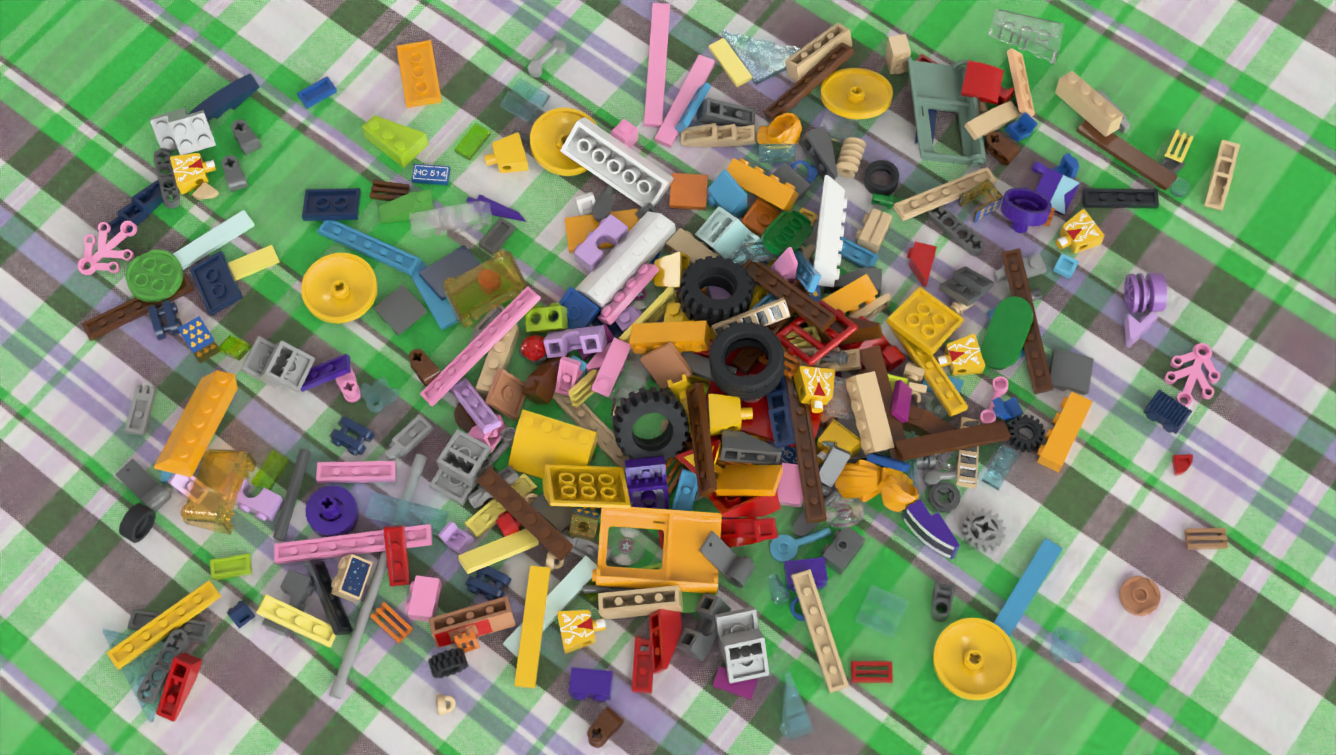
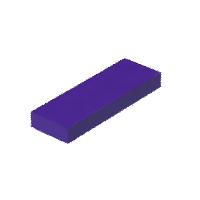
[300,354,351,392]

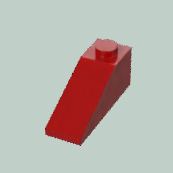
[649,609,682,674]
[156,653,203,722]

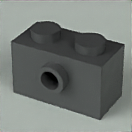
[821,525,865,575]

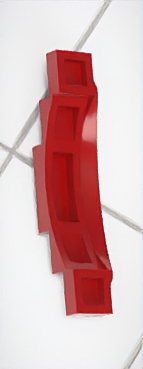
[658,516,778,549]

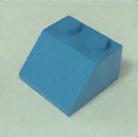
[706,169,748,219]

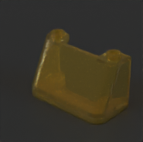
[441,249,528,328]
[181,449,257,535]

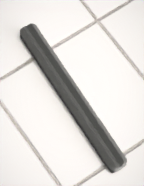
[273,449,311,541]

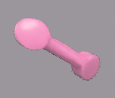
[980,376,1008,424]

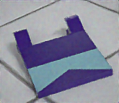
[1023,161,1080,215]

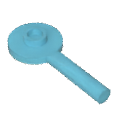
[770,527,831,563]

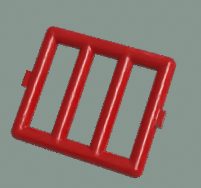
[776,300,858,366]

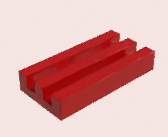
[851,661,893,683]

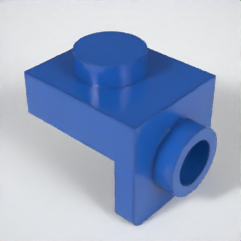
[1005,112,1038,142]
[1051,153,1080,179]
[992,397,1023,423]

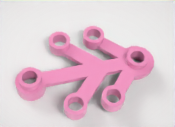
[78,221,137,275]
[1164,343,1220,407]

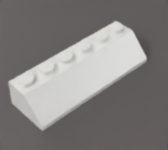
[560,117,674,207]
[813,175,847,287]
[576,212,676,311]

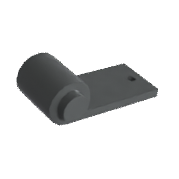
[115,459,172,512]
[699,531,755,588]

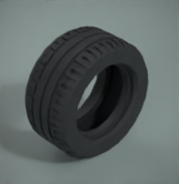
[709,322,784,400]

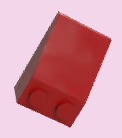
[708,491,781,517]

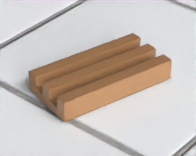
[1184,528,1228,550]

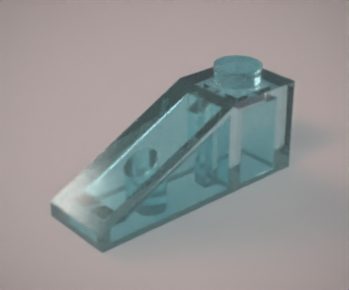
[780,671,813,741]

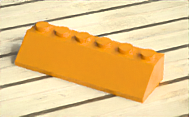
[154,370,238,477]

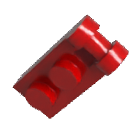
[631,636,653,694]

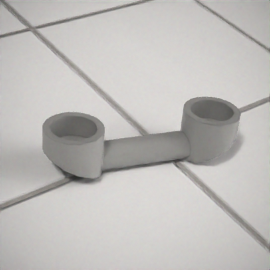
[528,39,567,78]
[481,427,516,472]
[923,469,979,488]

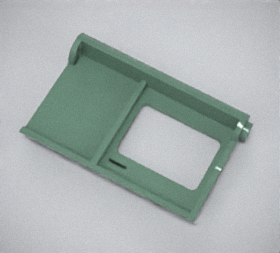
[907,57,986,167]

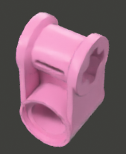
[336,365,361,403]

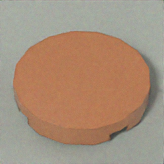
[1119,576,1161,616]

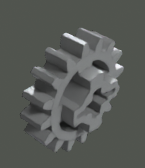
[962,508,1006,552]

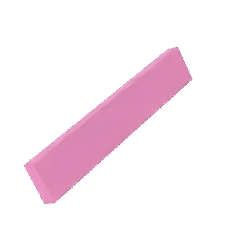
[655,55,715,148]

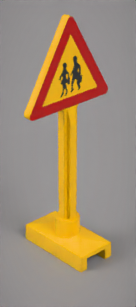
[667,374,721,475]

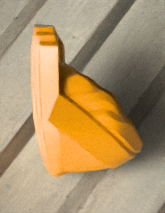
[756,113,802,149]
[834,459,882,503]
[877,467,919,512]

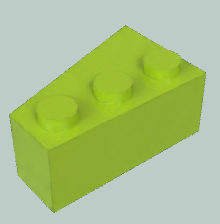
[362,115,429,168]

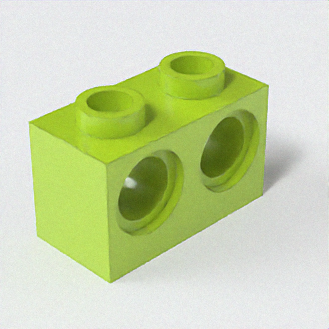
[525,303,568,334]

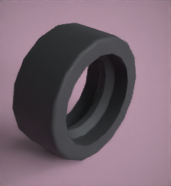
[864,160,900,196]
[119,503,156,543]

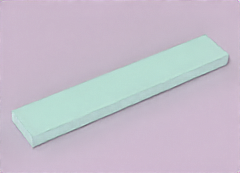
[173,210,255,270]
[503,556,597,658]

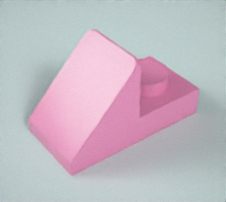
[555,356,583,397]

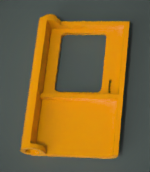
[592,507,722,594]

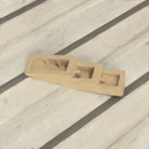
[964,101,1021,140]
[681,123,756,147]
[1204,140,1240,211]
[784,347,862,372]

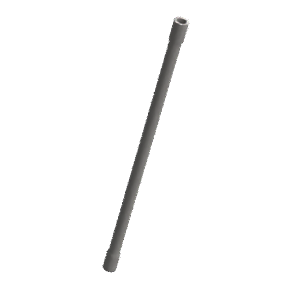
[329,454,427,699]

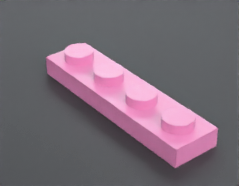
[598,263,659,325]
[316,461,396,483]

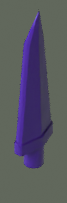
[466,194,526,222]

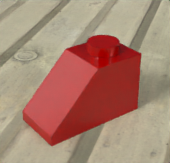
[907,241,937,287]

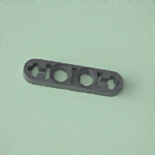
[153,149,180,209]
[926,205,985,256]
[137,629,190,704]

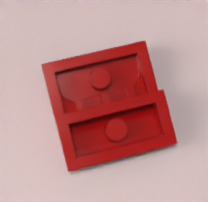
[961,60,1004,104]

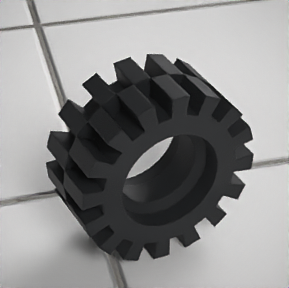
[1008,415,1045,453]
[428,648,468,678]

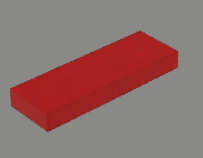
[383,525,411,586]

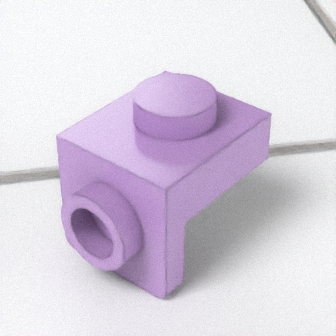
[615,305,642,333]
[438,521,474,554]

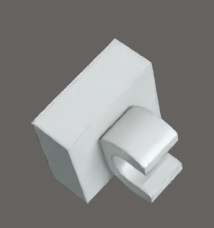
[575,192,595,216]

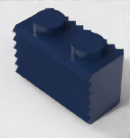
[1143,390,1192,434]

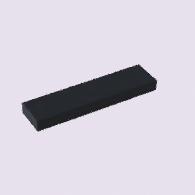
[1083,188,1159,209]
[306,561,353,635]

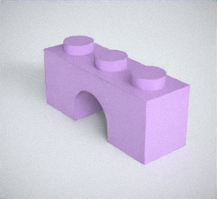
[574,214,628,273]
[543,325,608,358]
[218,472,284,522]

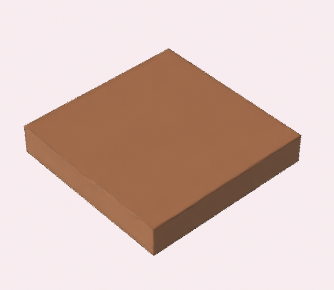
[640,342,693,389]
[485,368,525,420]

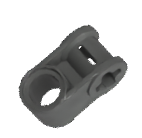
[231,119,262,156]
[222,155,248,192]
[930,580,956,622]

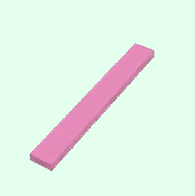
[644,3,670,127]
[420,286,541,407]
[274,524,432,565]

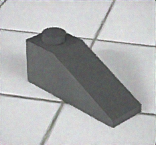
[697,98,756,127]
[798,126,838,181]
[824,266,882,297]
[720,430,782,465]

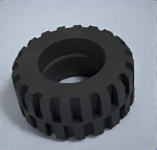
[678,256,754,328]
[612,387,689,463]

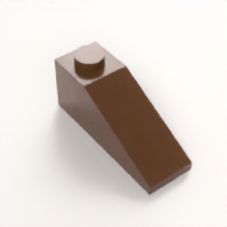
[818,316,883,346]
[522,353,569,404]
[901,404,957,436]

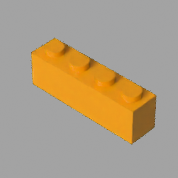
[727,158,799,212]
[805,274,878,333]
[629,321,711,354]
[1036,391,1093,473]

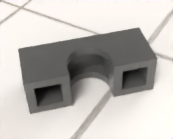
[262,569,315,638]
[676,593,731,661]

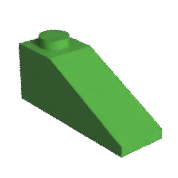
[379,189,436,224]

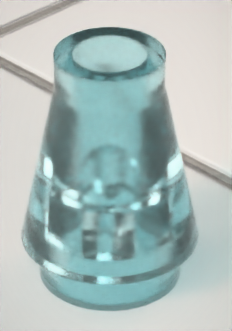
[766,574,790,605]

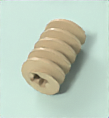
[836,137,866,178]

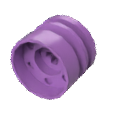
[1124,272,1167,313]

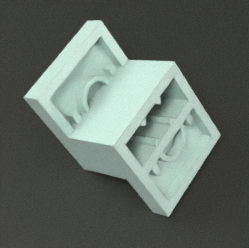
[695,206,763,265]

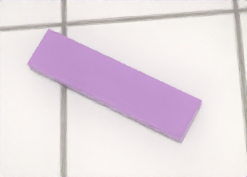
[450,378,502,435]

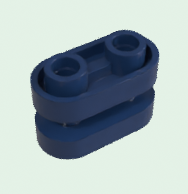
[148,300,182,340]
[329,416,375,456]
[465,566,512,601]

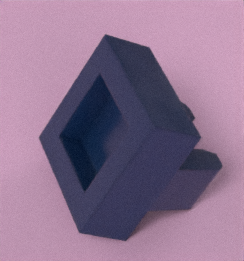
[226,600,256,629]

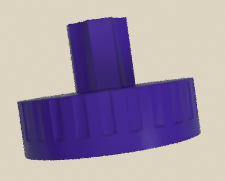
[1000,188,1052,233]
[305,485,359,537]

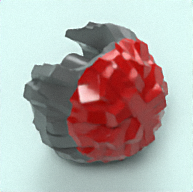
[519,335,547,365]

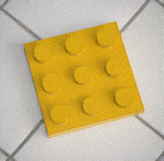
[886,286,965,356]

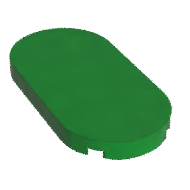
[761,210,814,256]
[981,296,1034,370]

